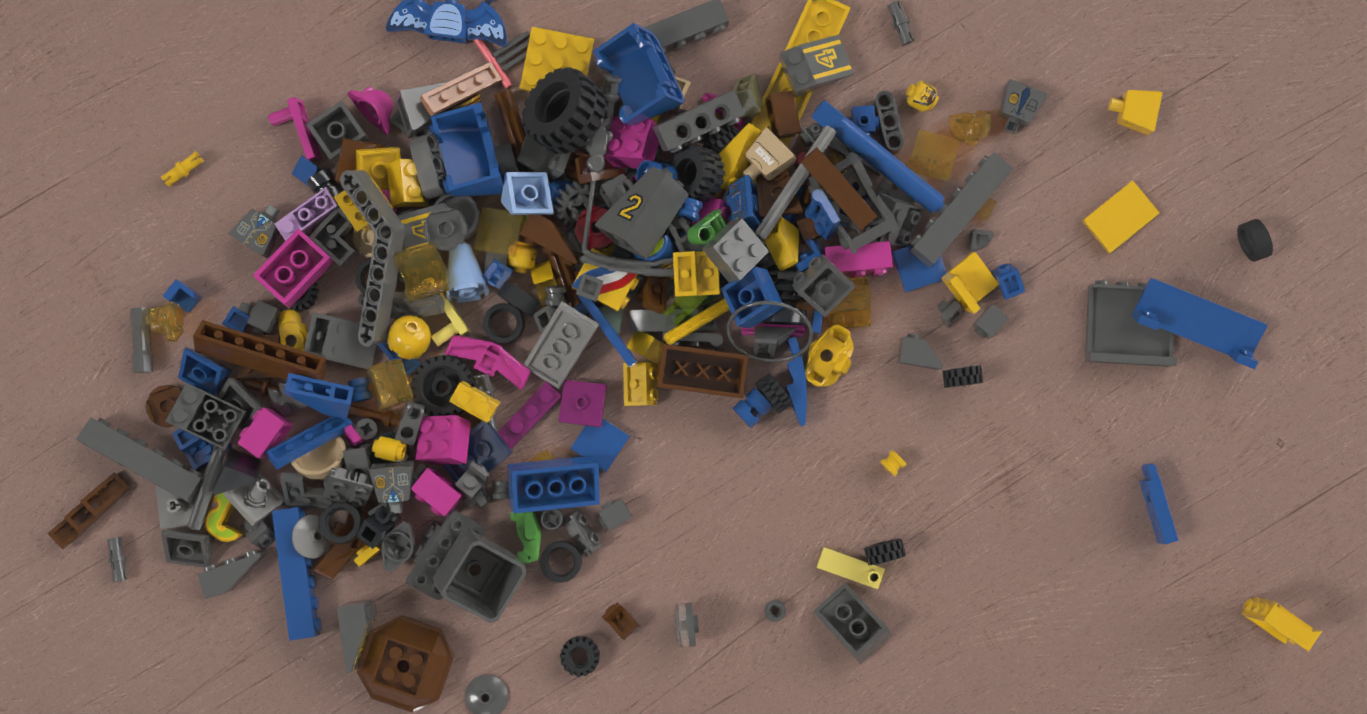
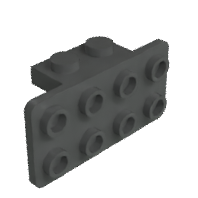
[406,510,486,600]

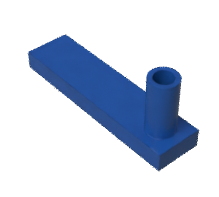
[573,296,638,367]

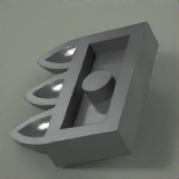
[268,382,307,417]

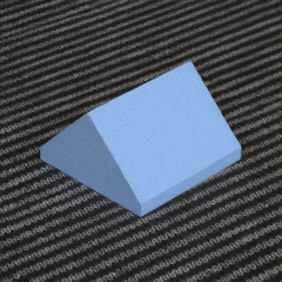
[501,172,553,215]

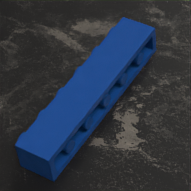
[272,507,322,641]

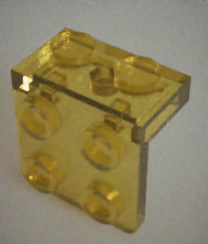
[393,243,450,302]

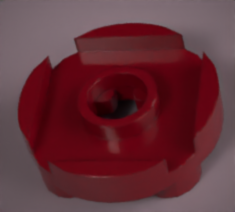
[575,206,614,250]

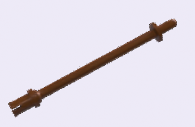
[244,378,402,427]

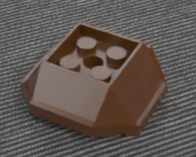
[357,615,454,713]

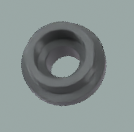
[764,600,786,622]

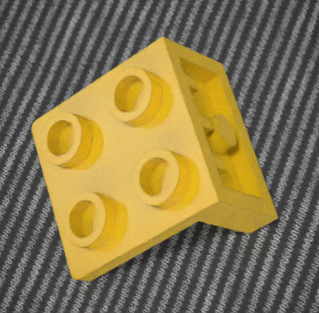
[941,252,998,314]

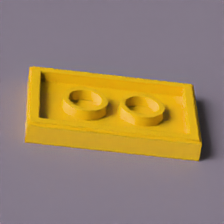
[1082,180,1159,253]

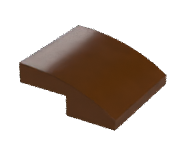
[335,138,385,182]

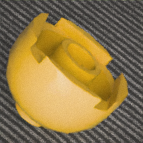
[387,315,431,359]

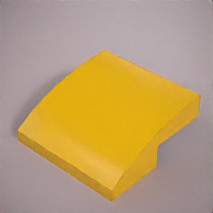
[673,251,720,297]

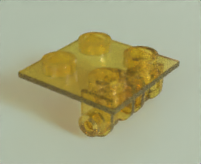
[908,129,961,182]

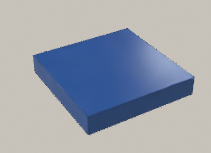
[570,419,630,472]

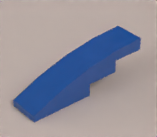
[785,337,807,427]

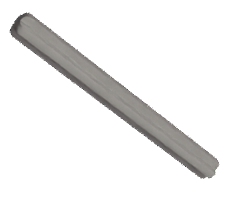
[755,126,836,239]

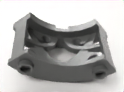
[808,152,899,254]

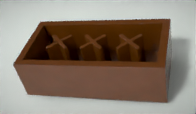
[654,343,749,399]

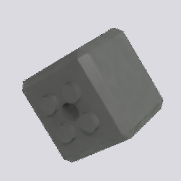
[433,529,526,623]

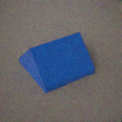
[178,347,232,397]

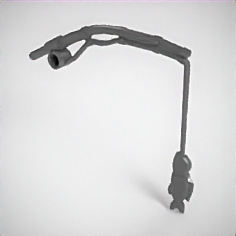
[580,116,766,277]

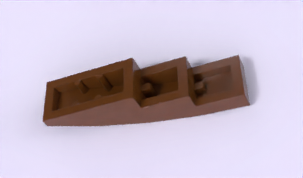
[800,147,877,231]
[47,472,129,550]

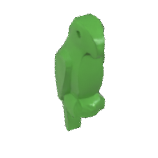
[509,511,541,563]

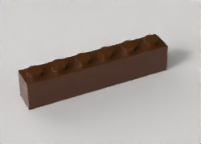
[193,320,326,380]

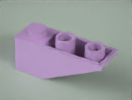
[275,187,338,241]

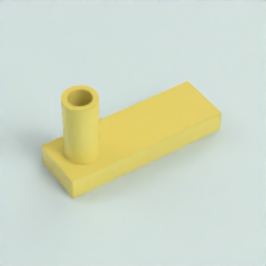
[425,277,471,347]
[816,547,885,589]

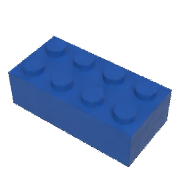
[507,456,600,514]

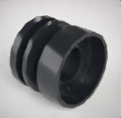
[761,283,807,325]

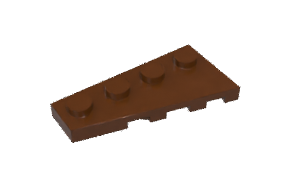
[756,131,804,219]

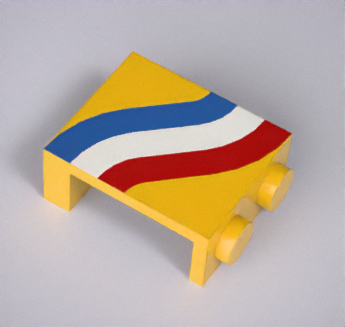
[572,248,640,312]

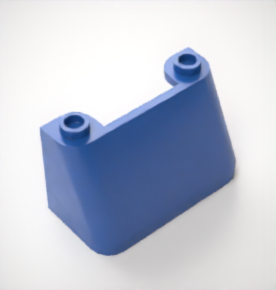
[593,23,685,126]
[429,102,504,197]

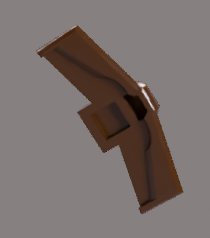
[312,500,373,580]

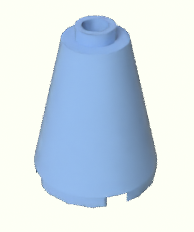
[446,241,489,303]

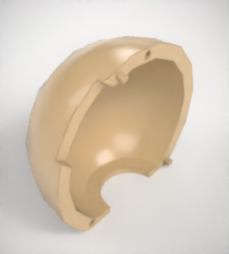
[291,436,346,479]

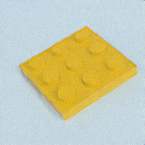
[520,27,594,92]

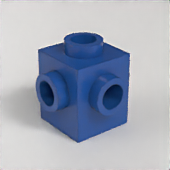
[848,105,879,137]

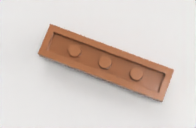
[420,62,502,117]

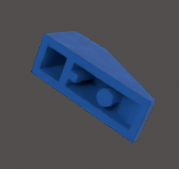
[284,373,354,419]

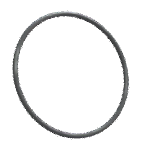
[727,301,813,362]

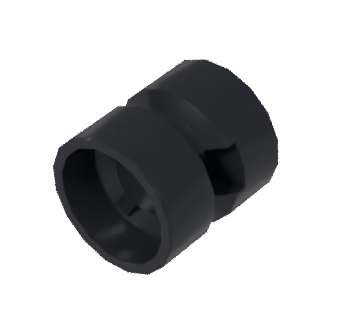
[307,168,344,203]

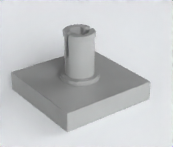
[156,486,205,529]

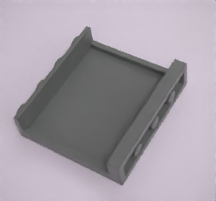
[1085,280,1177,367]

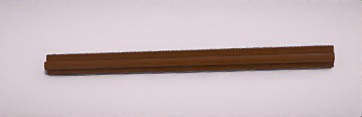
[494,89,589,318]

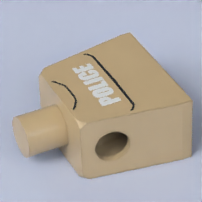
[743,127,797,181]

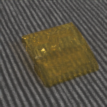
[474,207,524,257]

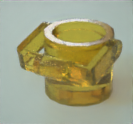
[149,302,184,342]

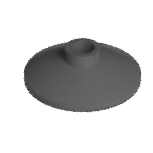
[465,674,508,714]

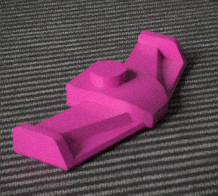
[444,335,531,391]

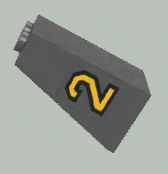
[595,166,689,260]

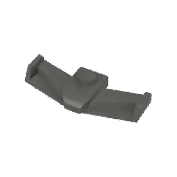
[358,292,444,319]

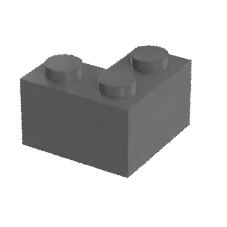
[309,206,360,269]

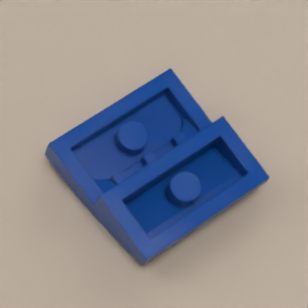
[891,245,947,293]
[172,429,233,472]

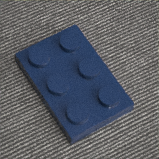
[442,421,513,483]

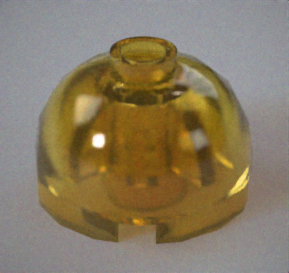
[948,110,991,146]

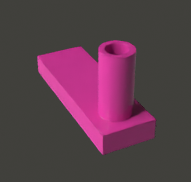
[268,97,322,162]

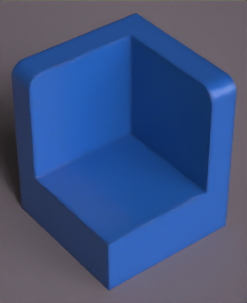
[163,279,202,313]

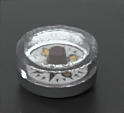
[674,602,699,648]

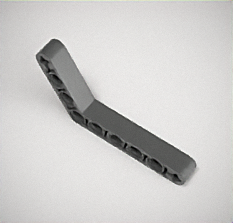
[340,170,405,347]

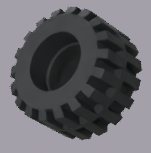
[670,145,725,202]

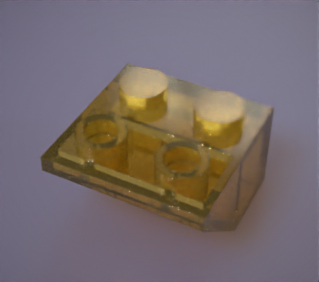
[827,277,871,328]

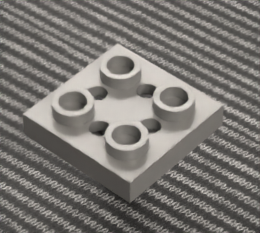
[223,471,285,526]

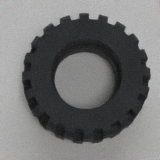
[522,67,605,154]

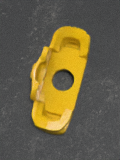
[278,310,308,351]

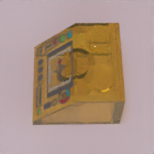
[367,359,414,412]

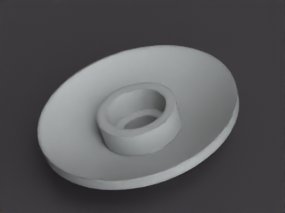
[292,515,331,558]

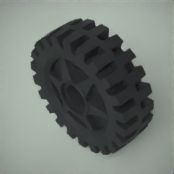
[410,355,474,417]

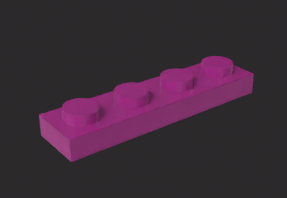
[498,381,562,449]

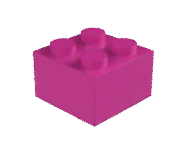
[604,117,659,169]
[238,407,295,458]
[416,415,471,465]
[411,468,466,516]

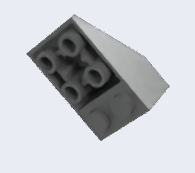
[304,312,377,370]
[166,383,246,450]

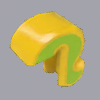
[205,492,245,542]

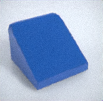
[292,156,322,187]

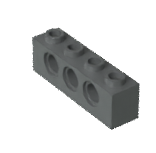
[653,90,745,153]

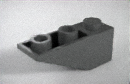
[197,550,266,599]

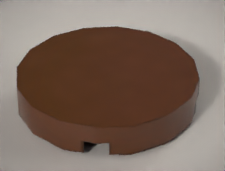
[145,385,182,428]

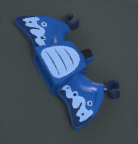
[385,0,508,47]

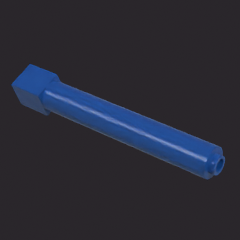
[811,99,945,213]

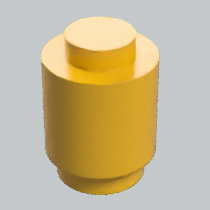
[372,436,407,462]

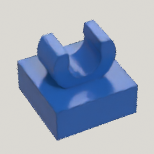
[482,259,513,289]

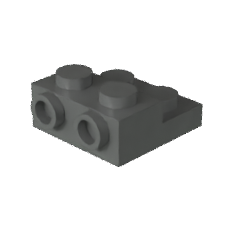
[792,254,856,317]

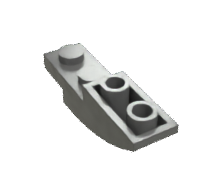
[630,308,717,332]

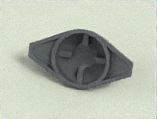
[382,521,415,573]

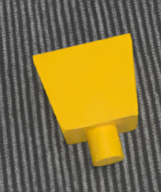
[1108,90,1163,136]

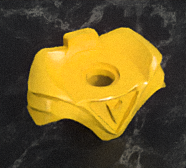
[804,325,854,387]

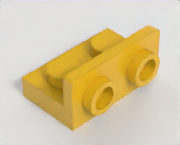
[623,362,658,406]

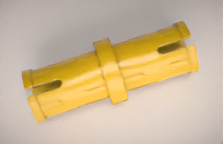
[161,151,204,187]

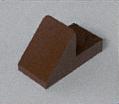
[636,276,668,314]

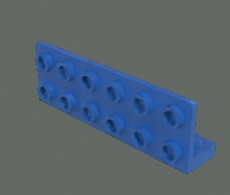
[1131,278,1267,369]

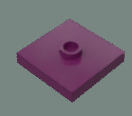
[558,380,607,428]

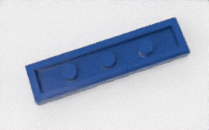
[265,416,354,469]

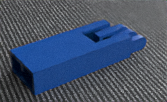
[1139,464,1179,544]

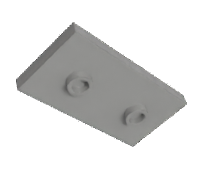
[524,302,599,389]

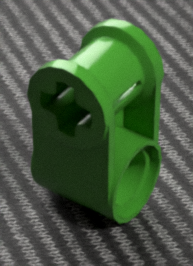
[687,209,726,245]

